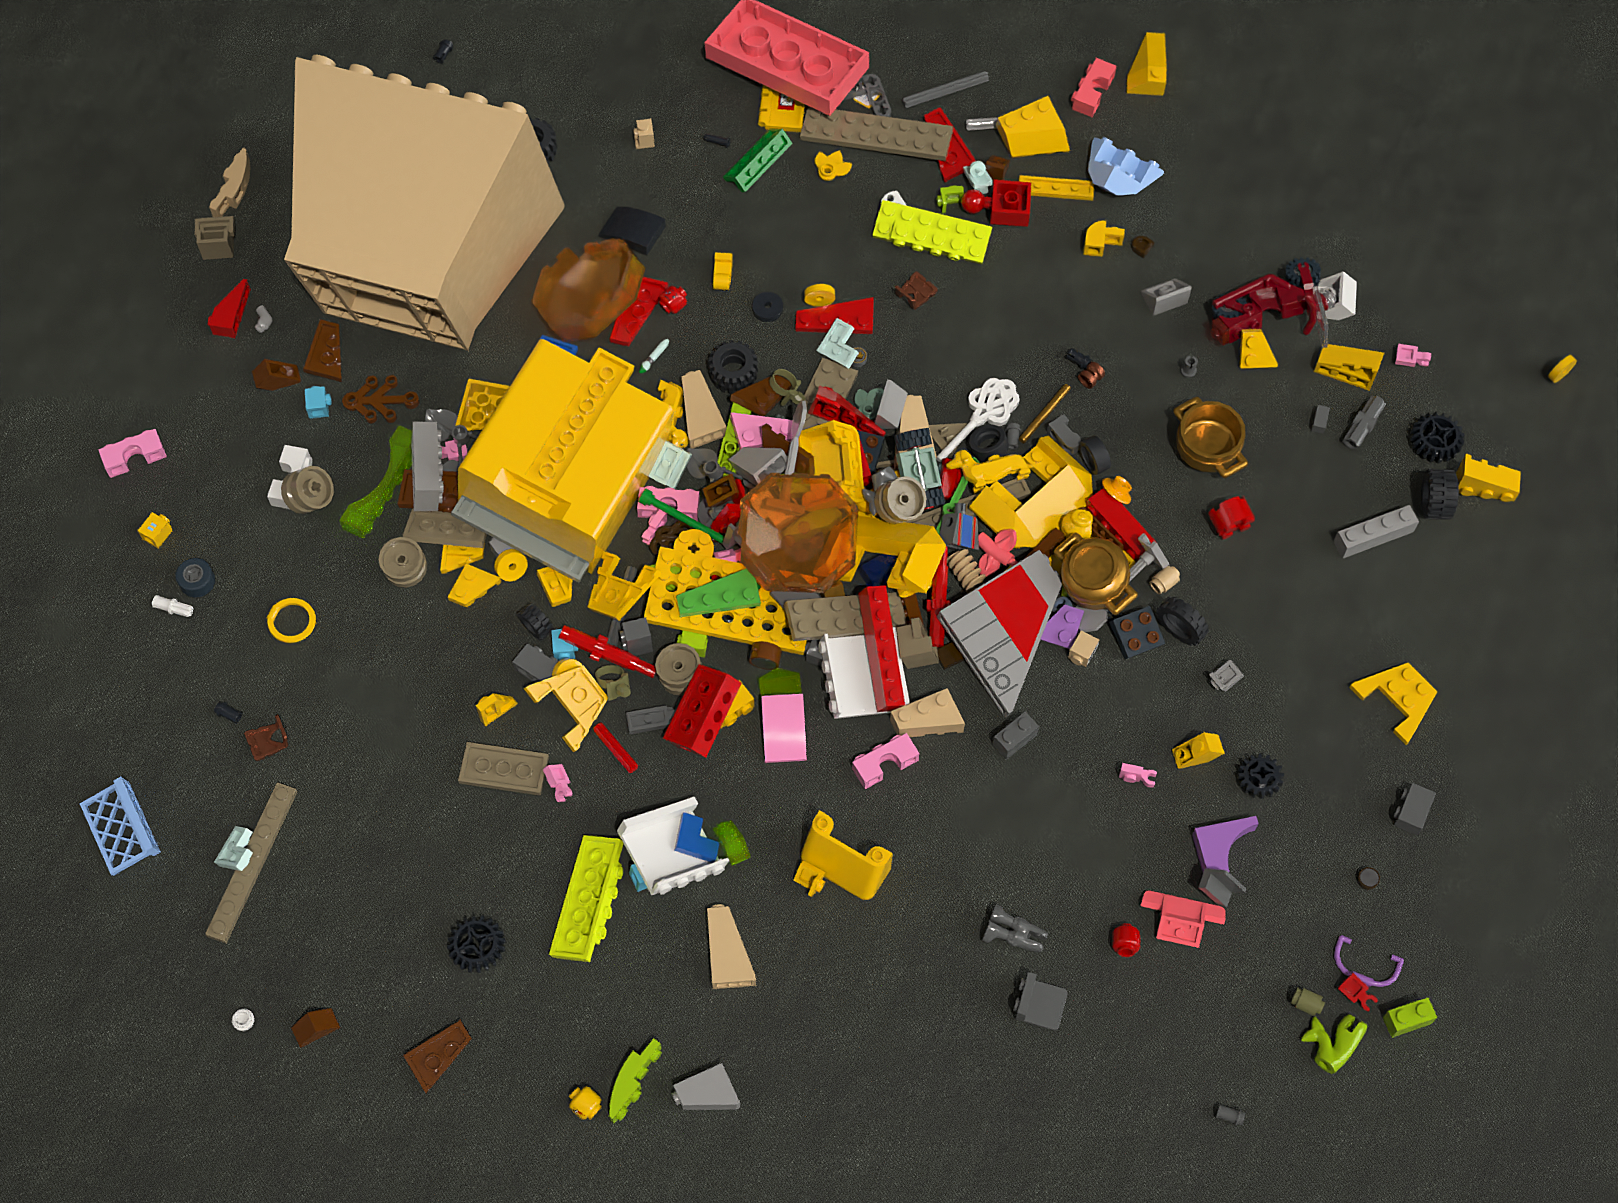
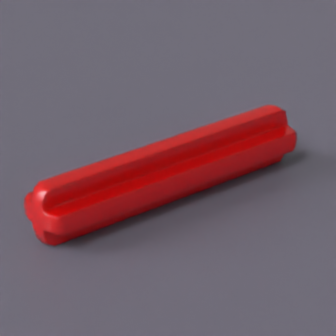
[593,723,638,773]

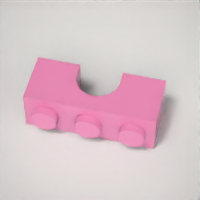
[99,429,167,478]
[637,486,700,521]
[852,733,919,789]

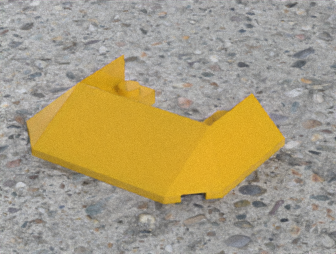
[969,436,1093,549]
[813,516,946,593]

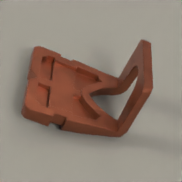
[895,272,938,310]
[244,715,288,761]

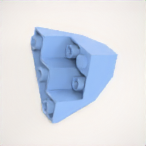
[1088,137,1164,195]

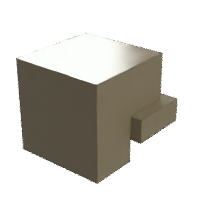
[195,216,235,260]
[896,618,939,669]

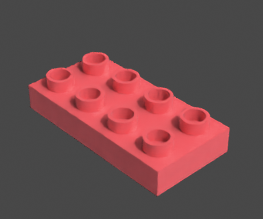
[705,0,869,116]

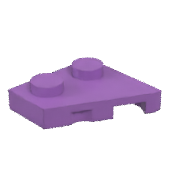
[1040,605,1084,649]

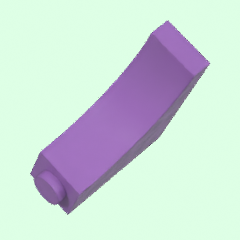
[1192,816,1258,873]

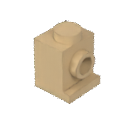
[634,119,655,149]

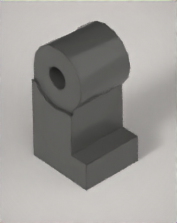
[1047,414,1081,455]

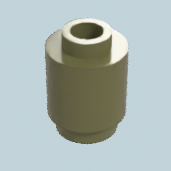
[1291,987,1325,1016]

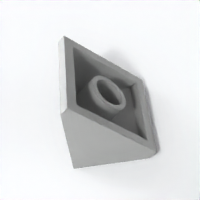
[1141,278,1191,316]
[875,379,908,429]

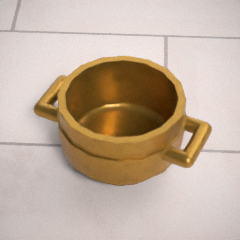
[1173,397,1248,478]
[1054,532,1138,615]

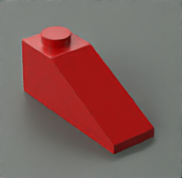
[208,279,251,338]

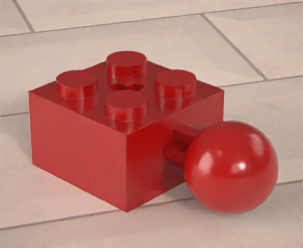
[961,180,1032,227]

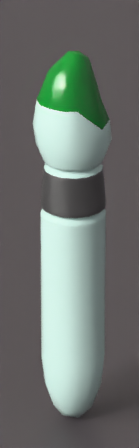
[639,339,669,373]

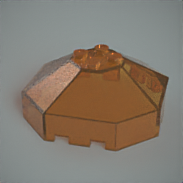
[531,238,646,342]
[738,473,859,593]

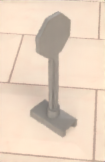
[761,401,807,516]
[1075,533,1169,632]

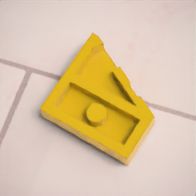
[1239,329,1278,368]
[537,567,573,607]

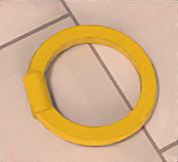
[266,598,316,643]

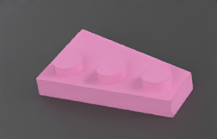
[730,412,793,450]

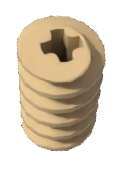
[947,549,986,594]

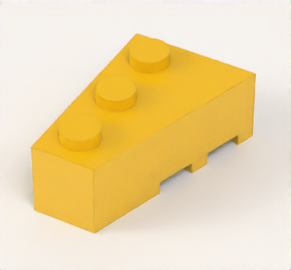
[1314,343,1384,391]
[1456,454,1521,502]

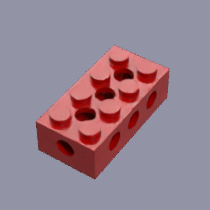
[663,664,742,758]

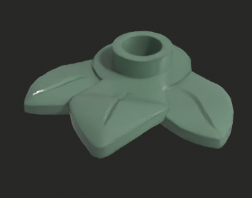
[855,388,884,420]

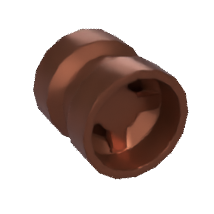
[1078,362,1105,389]

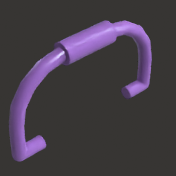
[1334,935,1404,987]

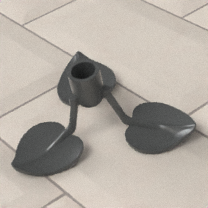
[425,409,483,472]
[687,448,759,528]

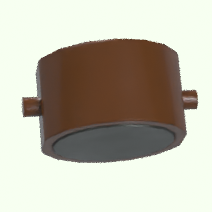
[749,641,782,670]

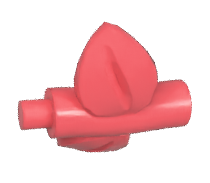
[978,529,1019,577]

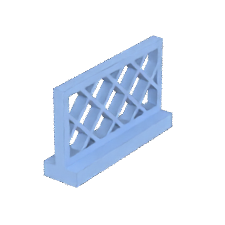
[80,777,161,876]

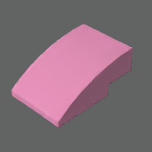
[762,694,807,763]

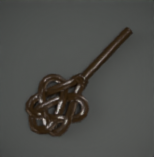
[650,520,726,558]

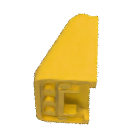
[798,420,864,511]
[801,810,893,900]

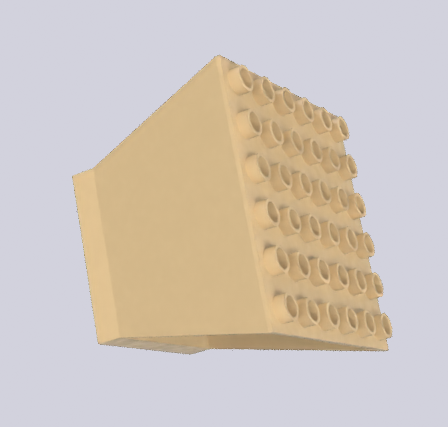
[284,55,564,351]

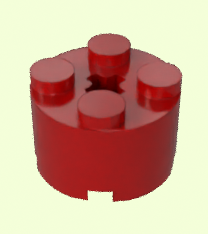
[1208,496,1255,539]

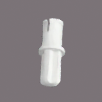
[152,595,193,617]

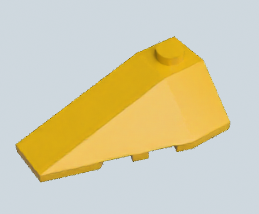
[1127,32,1166,96]

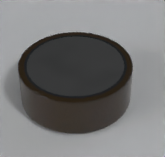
[1357,867,1380,890]

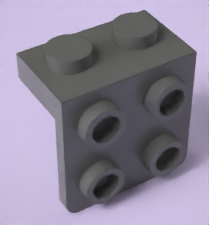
[1013,972,1068,1031]

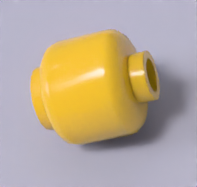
[569,1086,602,1119]

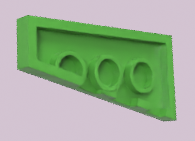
[676,566,761,617]

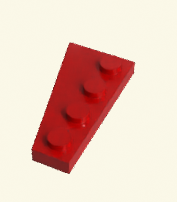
[924,107,976,182]
[610,274,668,346]
[796,297,874,334]

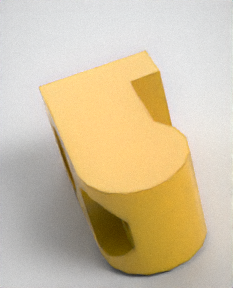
[713,252,733,290]

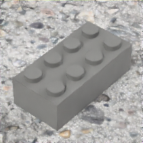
[411,422,443,511]

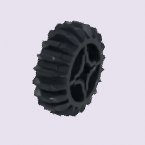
[1410,412,1465,463]
[447,915,506,974]

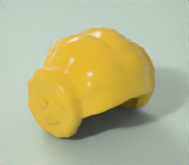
[1061,509,1093,545]

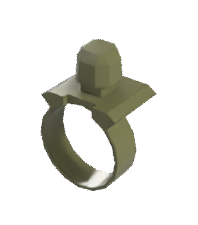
[769,369,806,406]
[595,665,631,701]

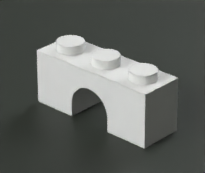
[267,445,312,509]

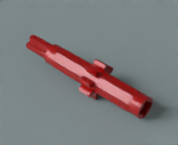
[926,546,951,647]
[559,625,656,678]

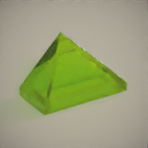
[759,668,802,699]

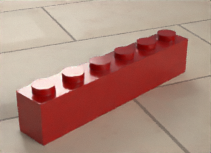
[858,586,905,712]

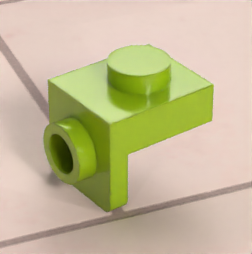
[937,186,964,213]

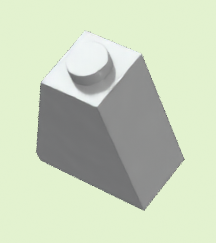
[729,447,787,489]
[672,1063,740,1110]

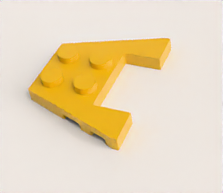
[588,551,662,621]
[1349,663,1437,745]
[524,665,608,752]

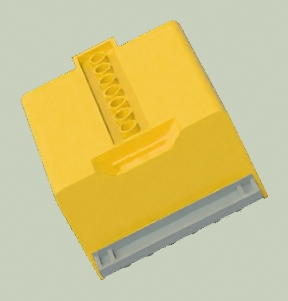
[451,339,674,583]

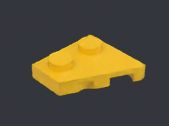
[440,543,485,574]
[448,564,501,608]
[476,694,518,727]

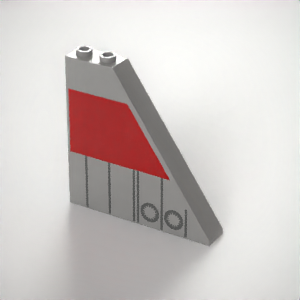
[937,550,1062,718]

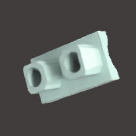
[963,161,993,194]

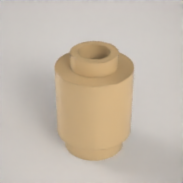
[1150,566,1180,594]

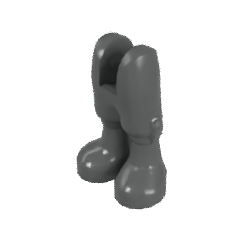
[982,904,1048,952]

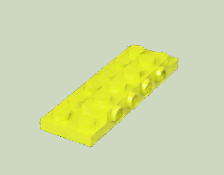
[873,200,992,264]
[549,835,624,962]

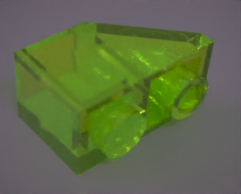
[713,820,751,866]

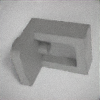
[1209,660,1244,692]

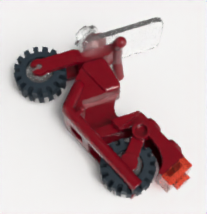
[1211,257,1336,348]

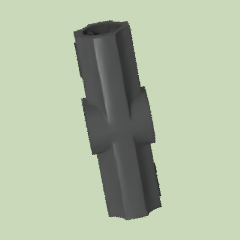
[1343,396,1386,450]

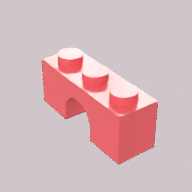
[1071,58,1116,117]

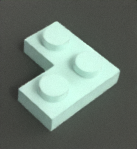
[817,318,859,369]
[214,826,253,871]

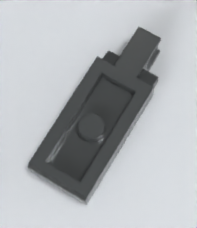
[626,705,677,734]

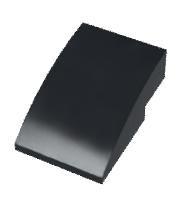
[598,206,666,255]

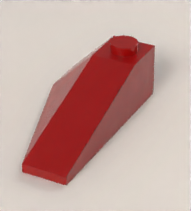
[808,385,886,437]

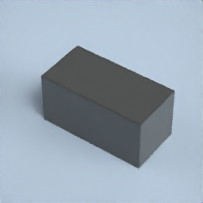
[1311,405,1330,434]

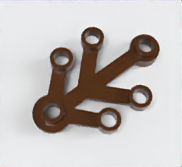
[342,375,420,423]

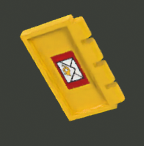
[758,85,805,132]

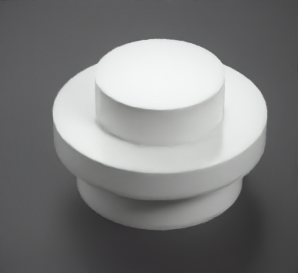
[232,1009,254,1031]

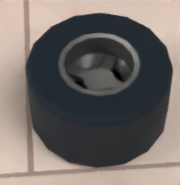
[175,558,215,598]

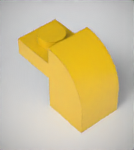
[1083,221,1125,257]

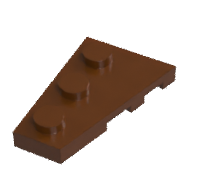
[303,319,342,382]
[730,375,792,417]
[762,423,815,477]
[403,1021,472,1094]

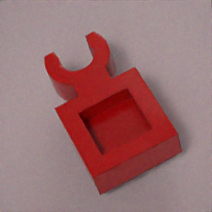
[1338,972,1378,1011]

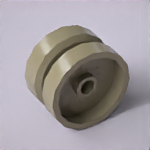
[281,466,334,514]
[874,476,927,524]
[378,537,427,588]
[655,643,702,696]

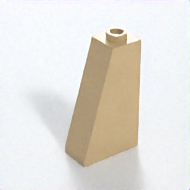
[682,370,727,449]
[894,395,937,470]
[707,905,756,989]

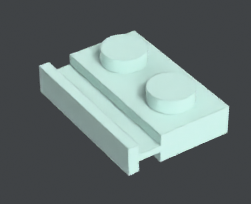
[649,441,692,489]

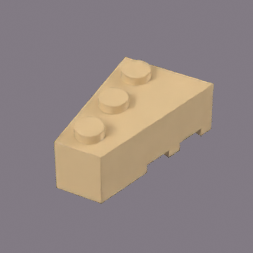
[890,689,965,737]

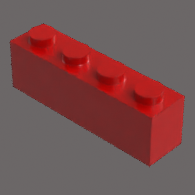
[1086,488,1158,562]

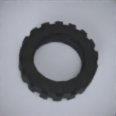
[1156,596,1209,646]

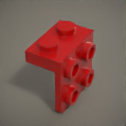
[710,479,750,534]

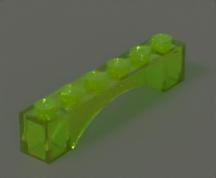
[339,425,412,539]

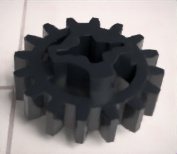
[1238,753,1284,799]

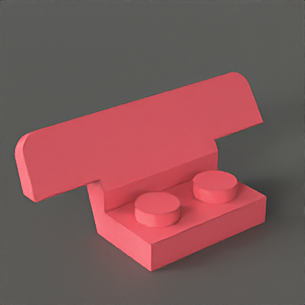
[1141,891,1225,948]

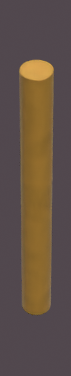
[1019,384,1071,444]

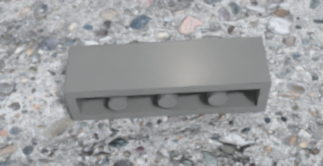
[1334,505,1419,559]

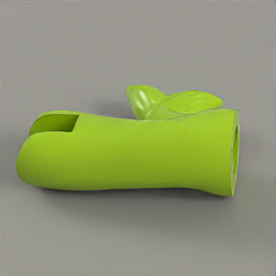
[1301,1014,1367,1074]

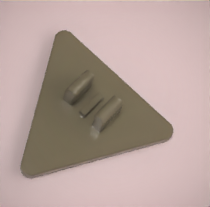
[929,423,967,459]

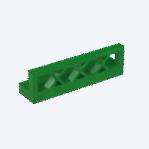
[723,129,792,192]

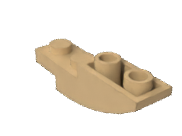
[209,148,250,217]

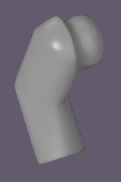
[255,305,272,333]

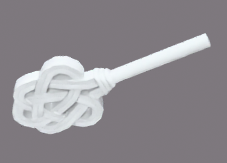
[936,378,1019,463]

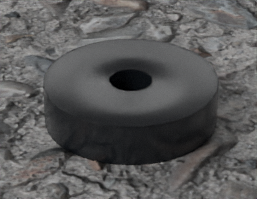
[752,292,783,322]

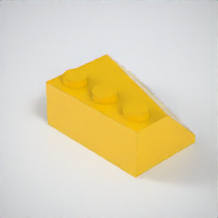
[995,96,1070,158]
[455,379,510,431]

